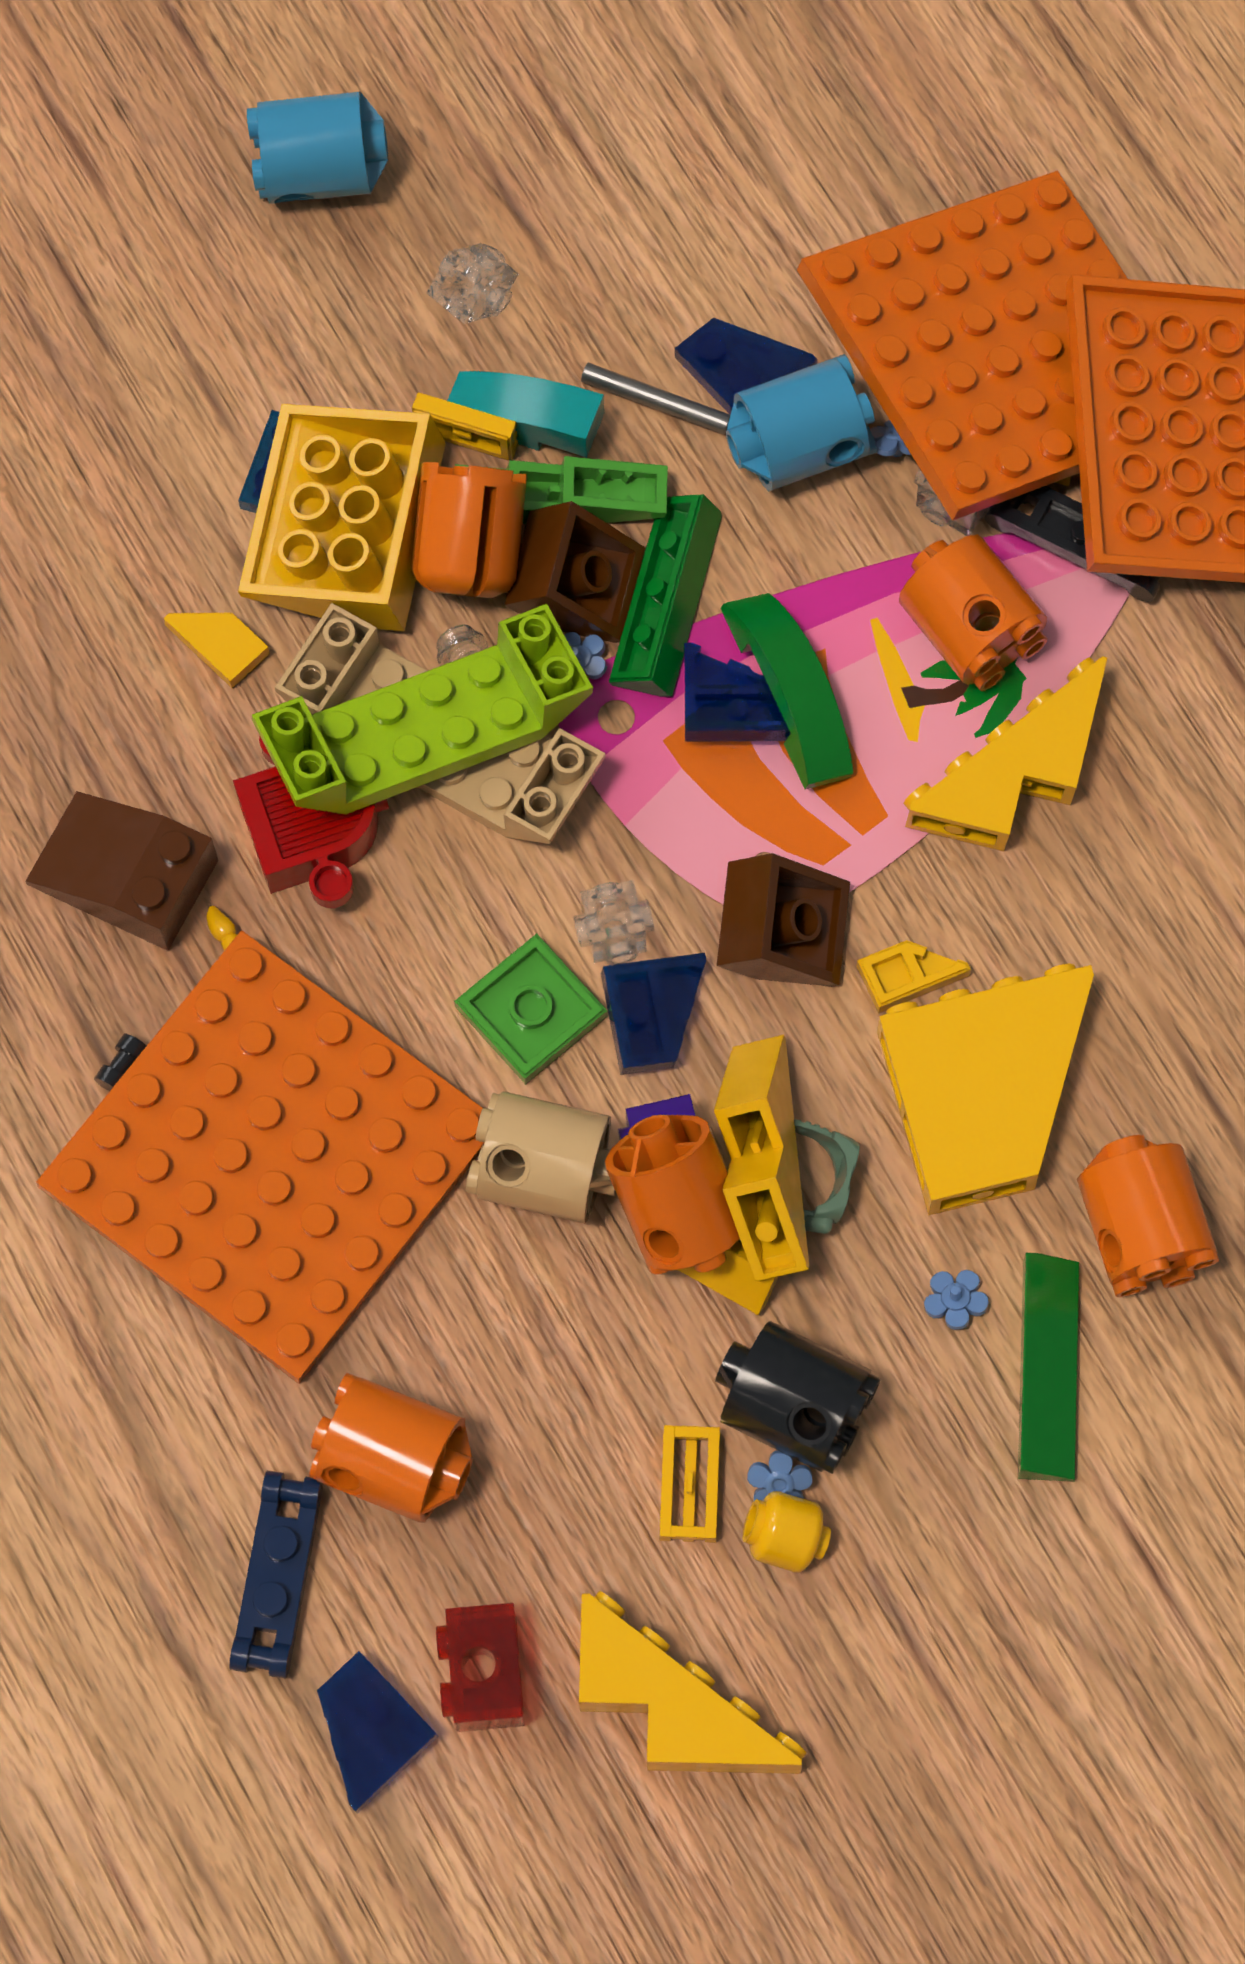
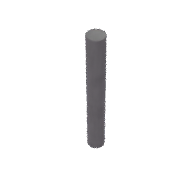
[581,362,730,435]

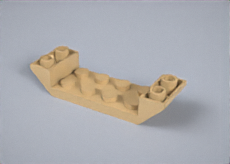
[275,603,606,844]

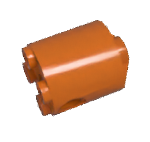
[899,534,1048,691]
[605,1115,740,1274]
[1077,1135,1219,1297]
[309,1373,473,1523]

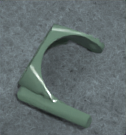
[794,1119,860,1234]

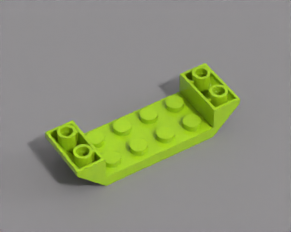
[252,604,593,814]

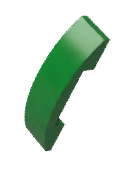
[720,593,854,789]

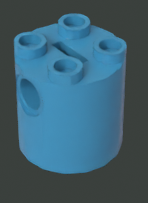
[247,92,388,204]
[726,354,877,492]

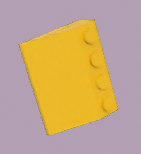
[238,404,446,631]

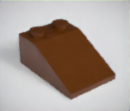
[25,791,219,951]

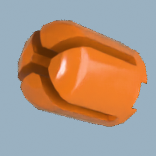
[411,462,527,598]

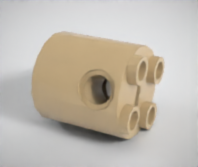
[466,1091,616,1224]

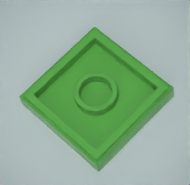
[454,933,608,1085]

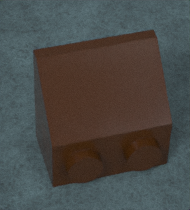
[505,501,645,643]
[717,853,850,987]

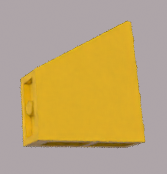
[877,963,1094,1216]

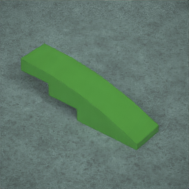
[455,456,668,524]

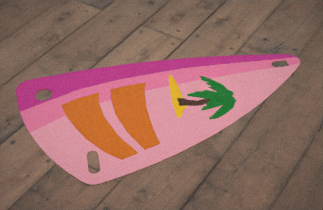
[558,533,1130,905]

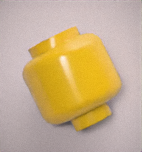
[742,1491,831,1573]

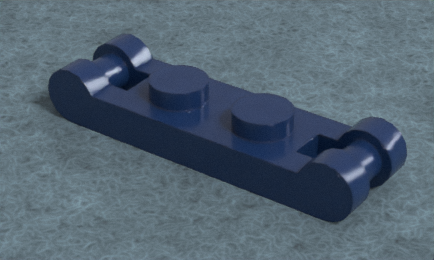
[229,1470,323,1679]

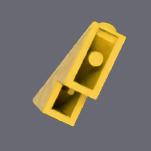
[903,656,1108,851]
[714,1034,809,1282]
[579,1591,807,1774]

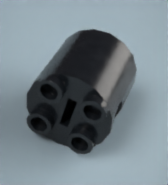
[715,1321,881,1474]

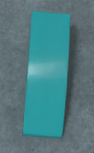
[447,371,605,458]

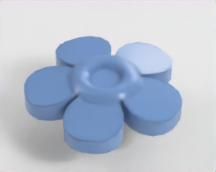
[870,420,911,457]
[565,632,607,679]
[924,1270,988,1330]
[747,1450,812,1501]

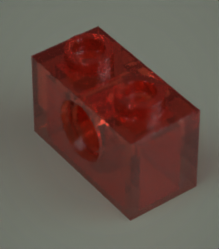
[436,1603,525,1732]

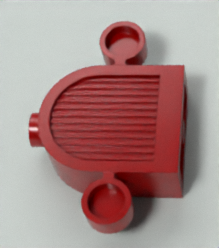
[233,736,389,909]

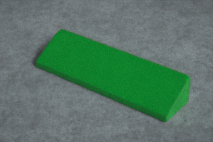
[609,494,722,697]
[1018,1252,1079,1482]

